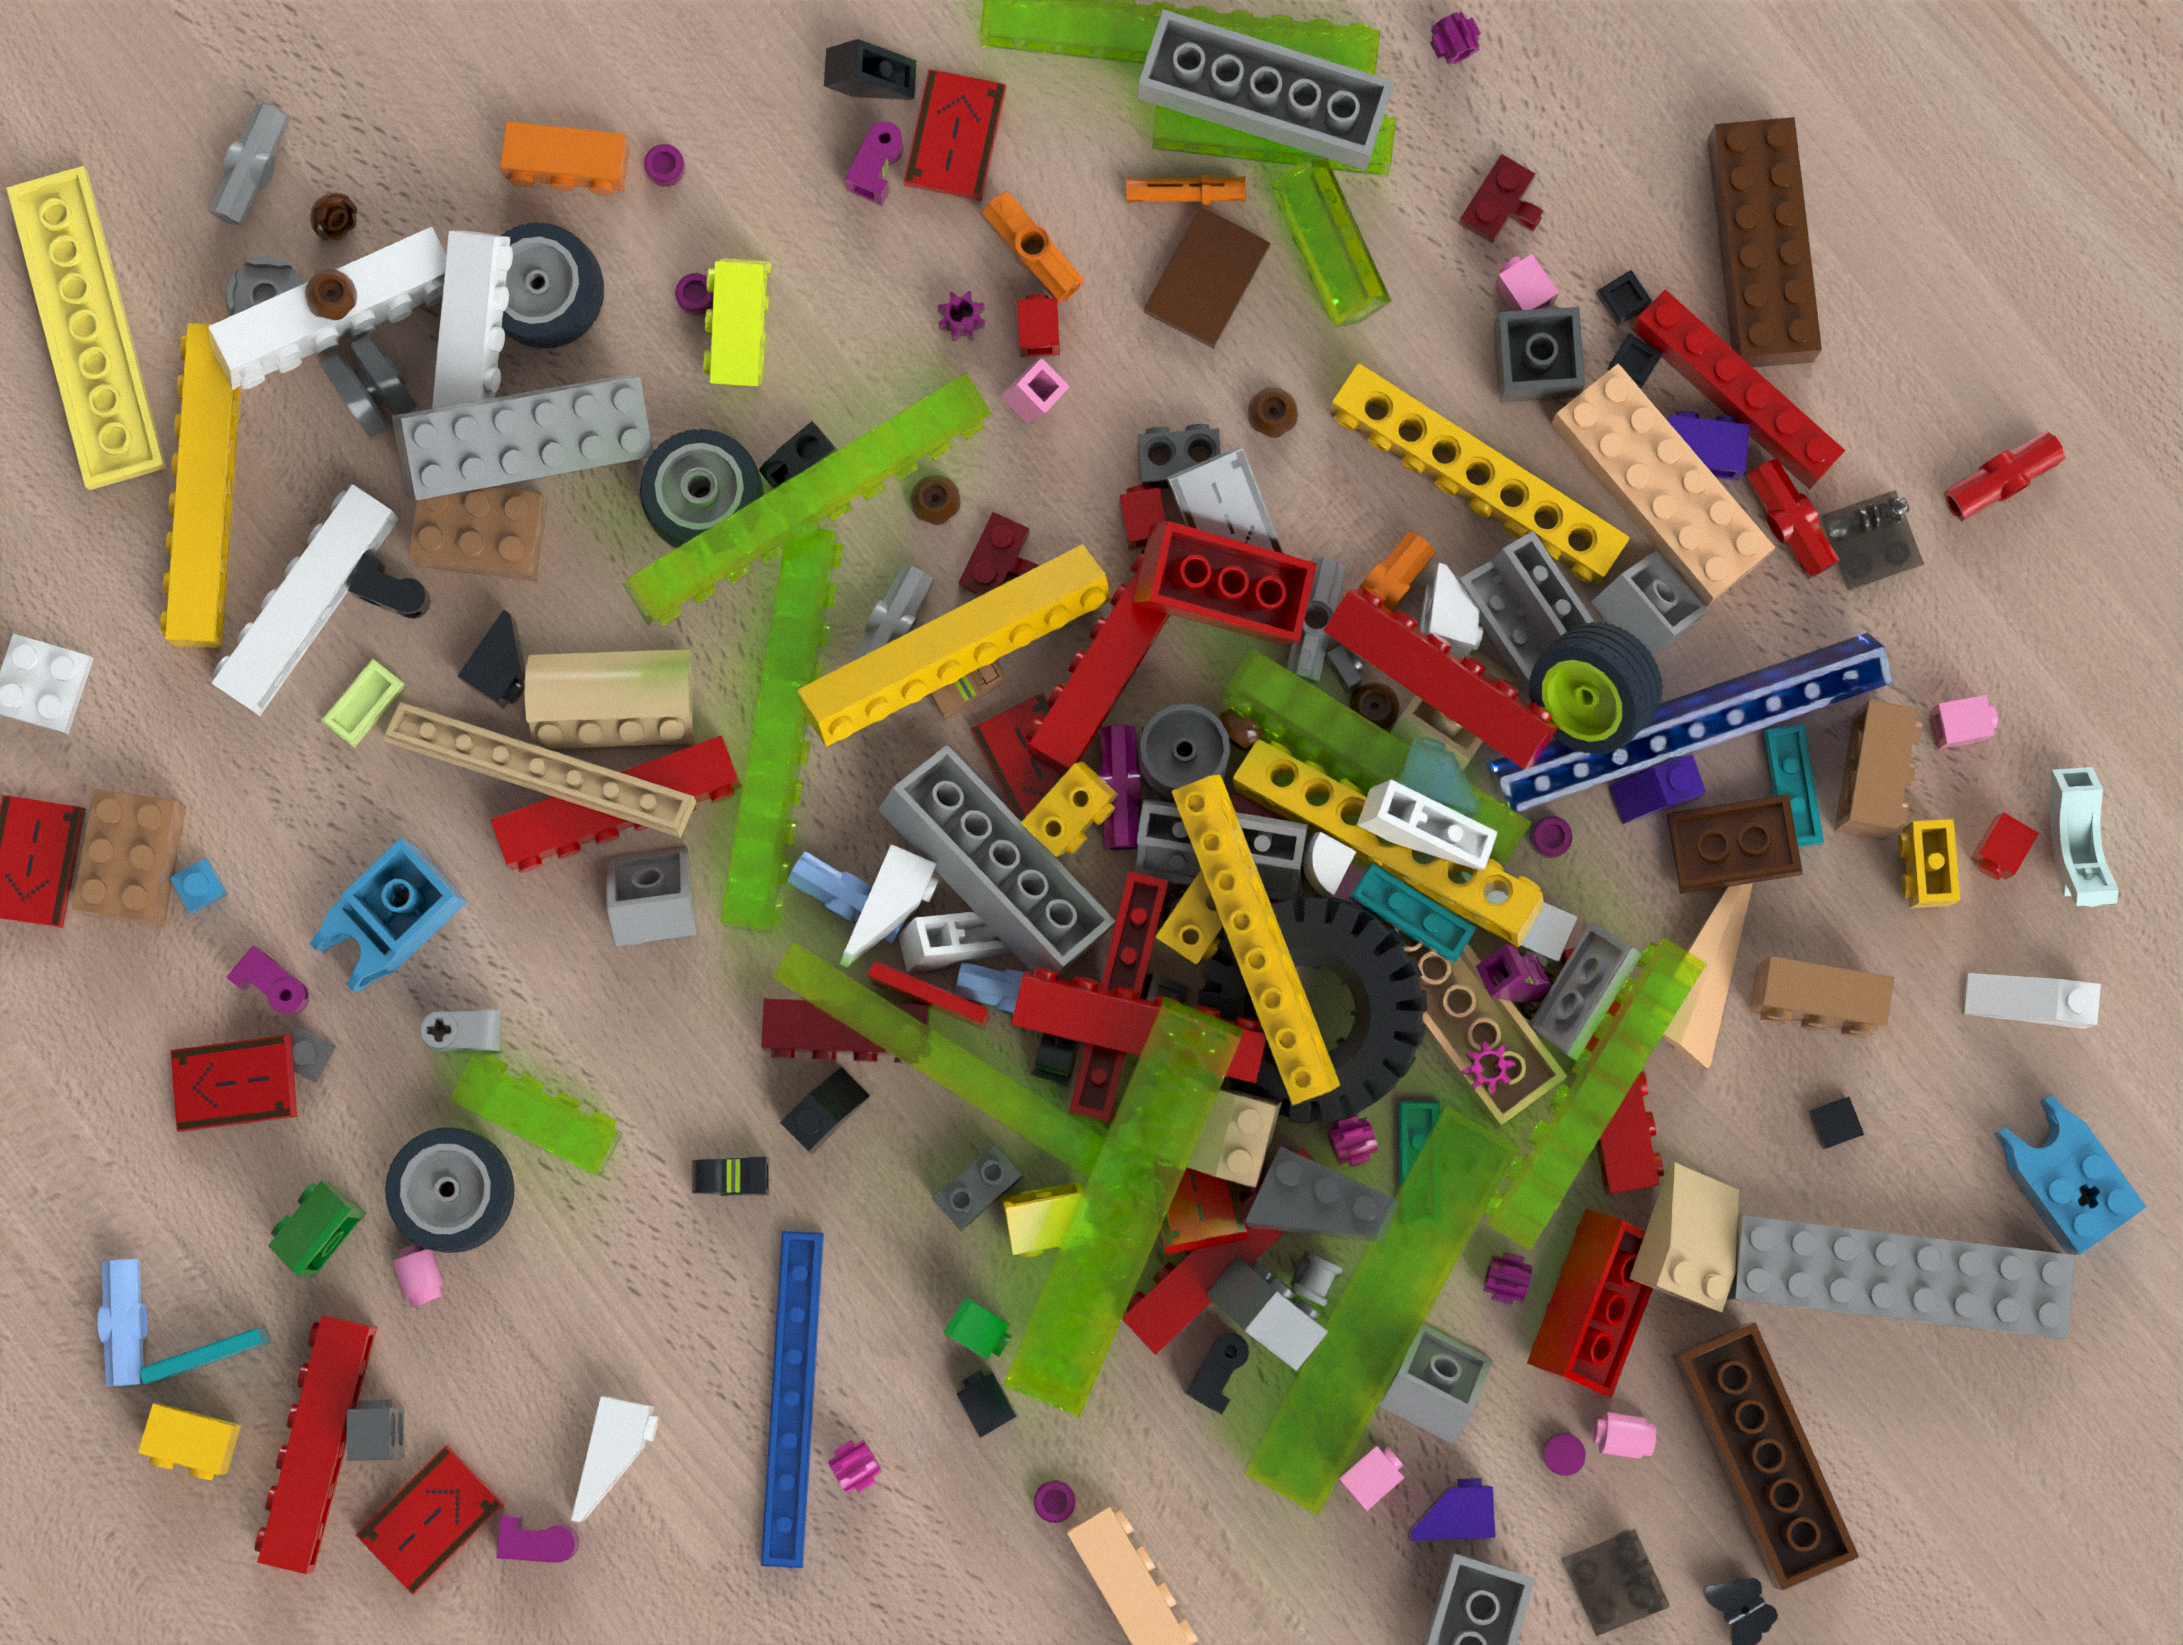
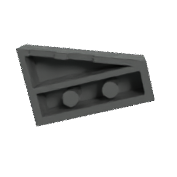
[1244,1147,1399,1242]

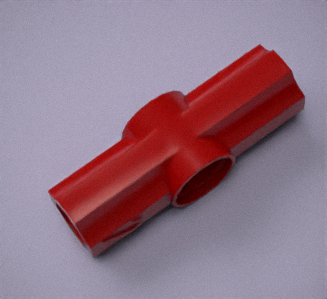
[1943,430,2066,522]
[1745,457,1840,579]

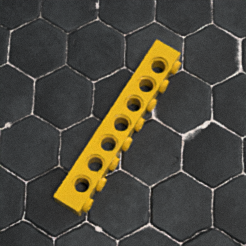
[1330,363,1630,585]
[1232,739,1544,947]
[1171,774,1340,1105]

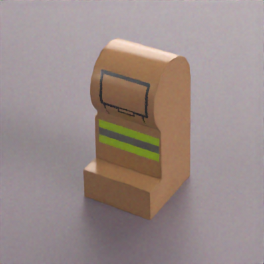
[930,660,1008,720]

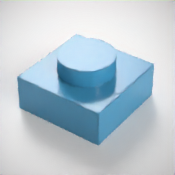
[170,858,228,915]

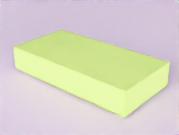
[321,658,406,748]

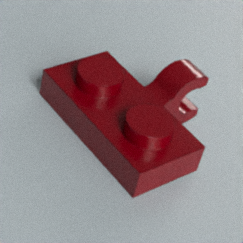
[1459,154,1543,243]
[958,512,1039,596]

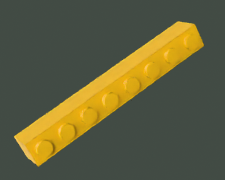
[160,323,241,649]
[797,544,1111,747]

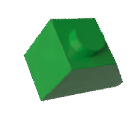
[943,1297,1012,1360]

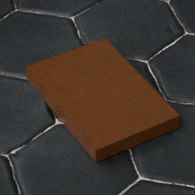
[1144,206,1270,349]
[1666,794,1803,894]

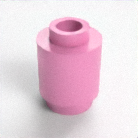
[392,1244,444,1307]
[1592,1412,1656,1459]

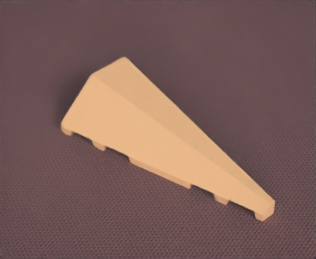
[1641,883,1753,1070]

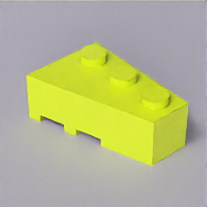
[703,258,772,386]

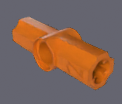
[981,191,1085,304]
[1358,530,1436,612]

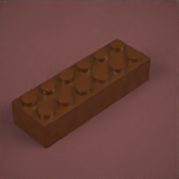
[1708,117,1822,368]
[1672,1322,1860,1591]

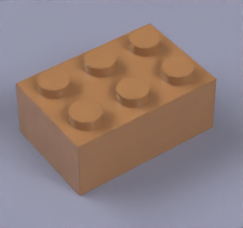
[409,487,548,581]
[1834,700,1922,840]
[72,789,186,927]
[1750,956,1894,1038]

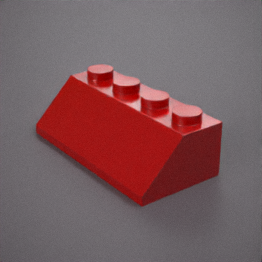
[1527,1208,1653,1399]

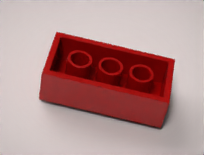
[1133,521,1317,645]

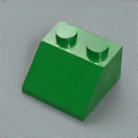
[268,1180,367,1278]

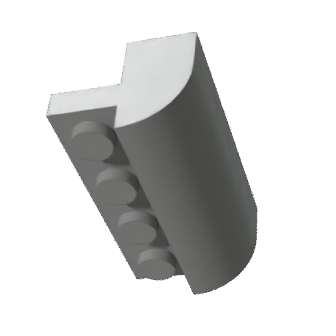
[1458,531,1594,695]
[1135,798,1308,901]

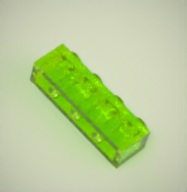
[1270,159,1392,327]
[449,1054,623,1177]

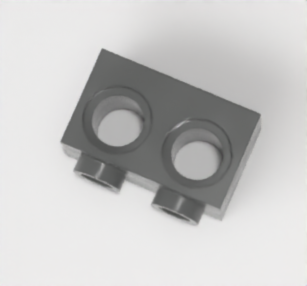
[1138,424,1221,489]
[933,1144,1023,1231]
[347,1399,404,1461]

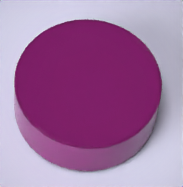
[644,144,685,187]
[675,273,714,315]
[1530,816,1573,858]
[1543,1434,1586,1476]
[1034,1480,1076,1523]

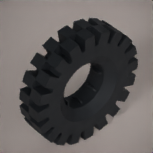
[1197,896,1428,1124]

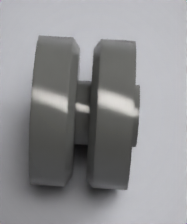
[320,333,417,438]
[1138,703,1230,803]

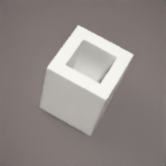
[1303,832,1356,897]

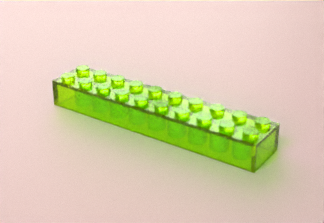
[1003,996,1242,1417]
[1243,1106,1519,1516]

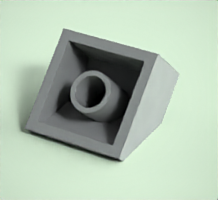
[1591,550,1709,657]
[607,847,697,946]
[1379,1322,1493,1445]

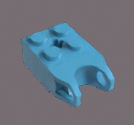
[310,837,468,993]
[1994,1095,2147,1255]

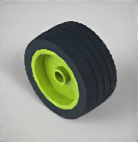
[1529,622,1663,755]

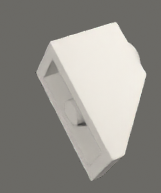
[1419,563,1483,660]

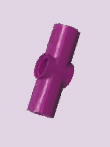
[1099,725,1141,851]

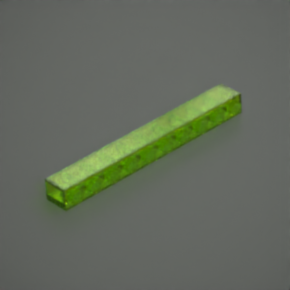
[980,0,1380,75]
[622,372,992,626]
[720,524,844,934]
[769,942,1145,1199]

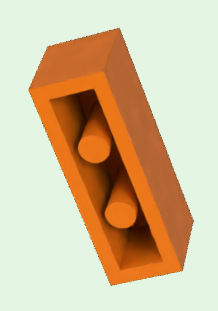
[500,121,630,195]

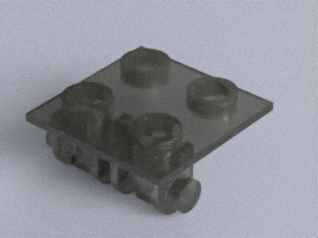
[1820,490,1924,591]
[1561,1529,1671,1636]

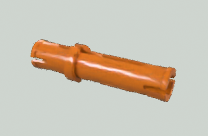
[1126,173,1246,206]

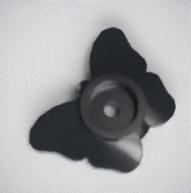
[1703,1578,1778,1645]

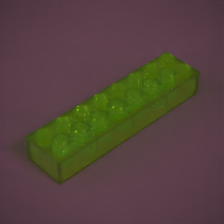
[1223,647,1532,867]
[1484,937,1707,1251]

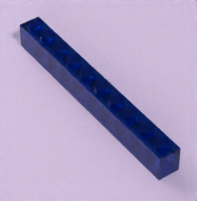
[1487,632,1893,815]

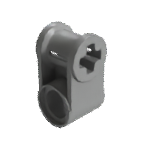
[420,1009,501,1054]
[1290,1251,1344,1306]

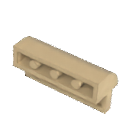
[525,649,695,749]

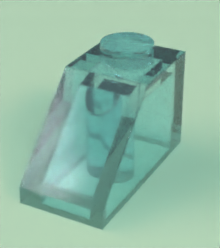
[1398,737,1480,819]

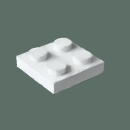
[0,634,94,735]

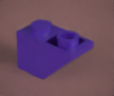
[1667,411,1750,481]

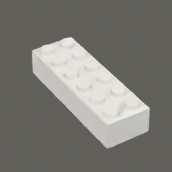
[208,227,447,390]

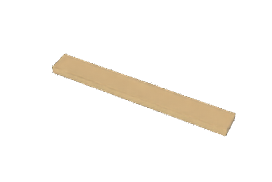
[383,702,696,838]

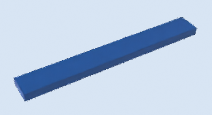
[761,1231,824,1568]

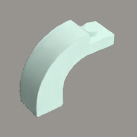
[2050,767,2119,907]

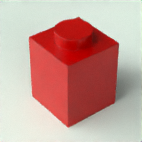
[1017,294,1060,357]
[1119,484,1166,550]
[1970,812,2039,880]

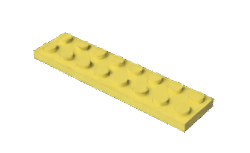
[6,166,167,490]

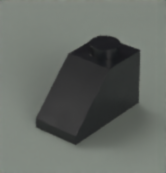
[824,39,917,100]
[457,609,525,709]
[780,1067,870,1154]
[956,1369,1018,1438]

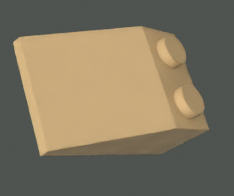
[1386,650,1521,785]
[1141,1071,1281,1187]
[1629,1162,1739,1312]

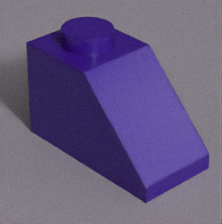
[1609,754,1706,825]
[1408,1478,1496,1541]

